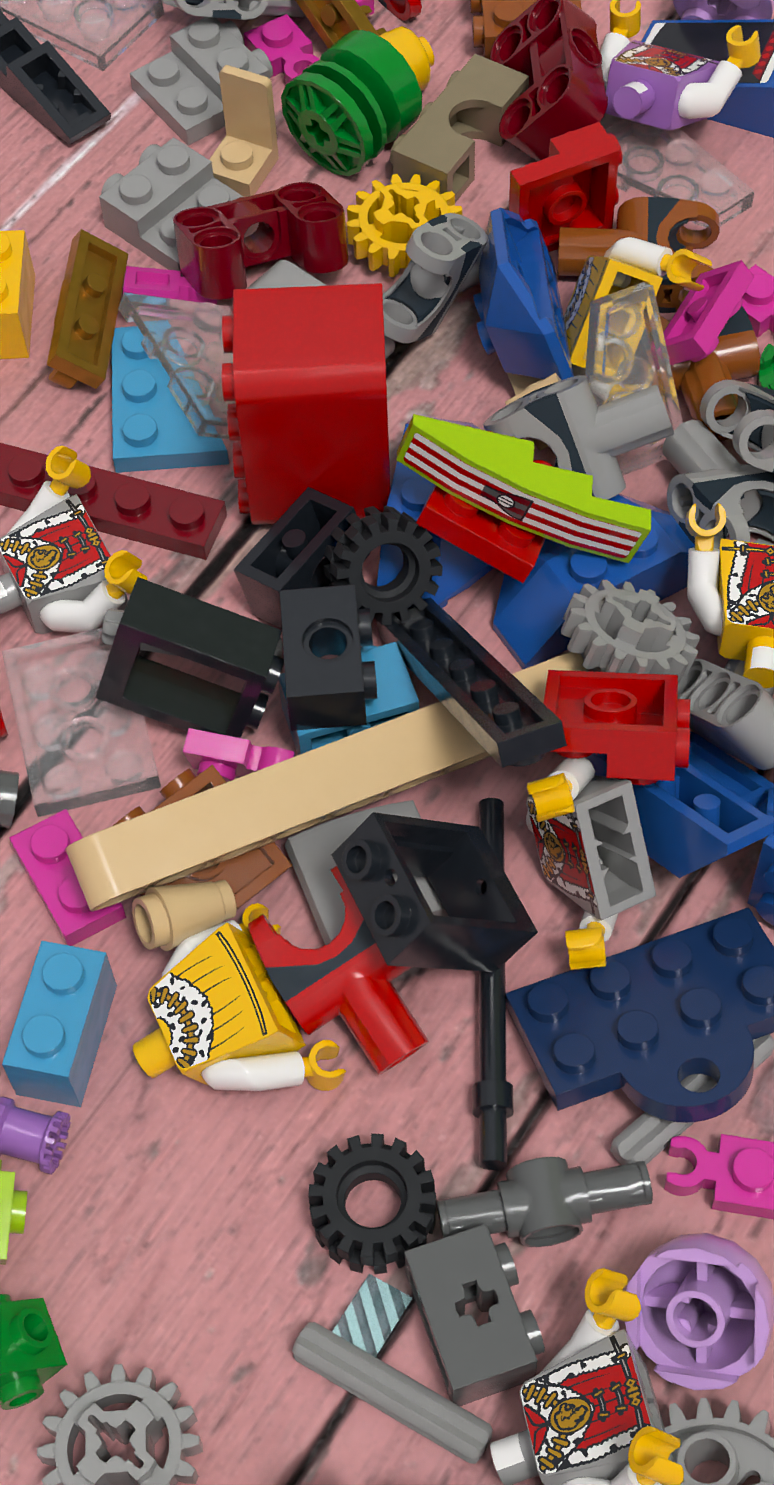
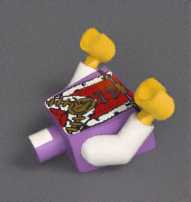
[600,0,761,130]

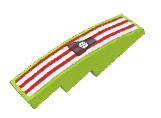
[396,414,651,563]

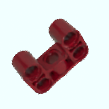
[490,0,608,161]
[173,182,349,300]

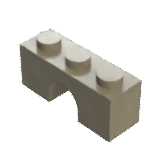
[390,54,529,203]

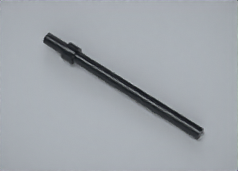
[472,798,514,1170]

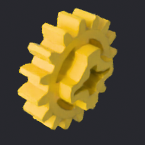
[346,174,462,277]

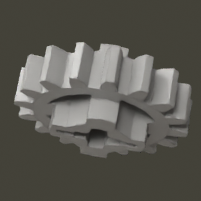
[561,580,700,684]
[37,1364,203,1485]

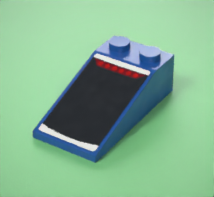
[641,19,774,138]

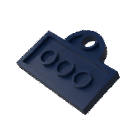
[505,907,774,1123]

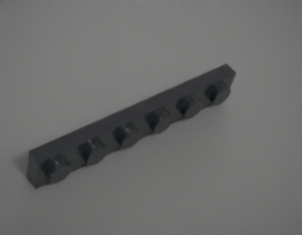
[376,597,567,768]

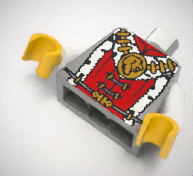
[0,446,148,634]
[526,757,656,970]
[490,1268,684,1485]

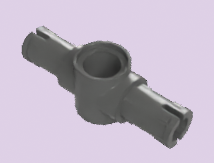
[436,1157,653,1247]

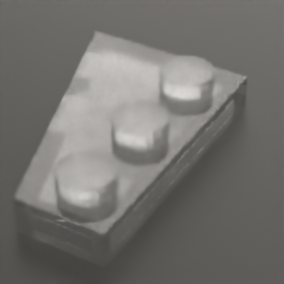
[605,118,754,228]
[585,282,683,476]
[118,292,235,439]

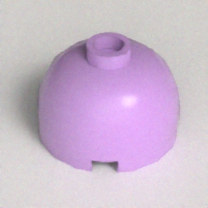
[625,1233,774,1390]

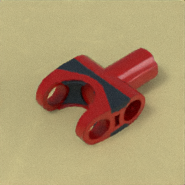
[248,866,429,1075]

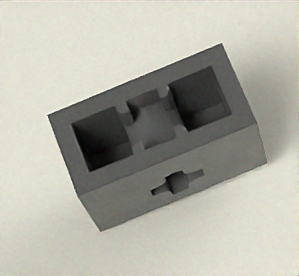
[404,1224,545,1406]

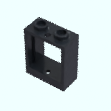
[95,577,284,738]
[331,812,538,972]

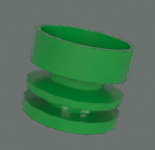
[281,29,422,176]

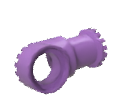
[0,1097,71,1175]

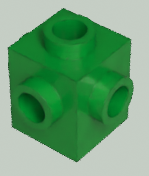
[0,1294,68,1410]

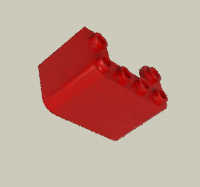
[222,283,391,525]

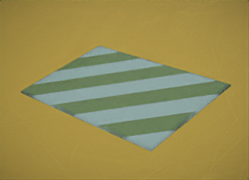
[332,1274,412,1357]

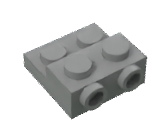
[130,17,273,146]
[99,137,244,277]

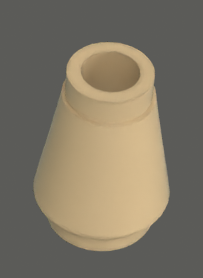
[132,880,237,951]

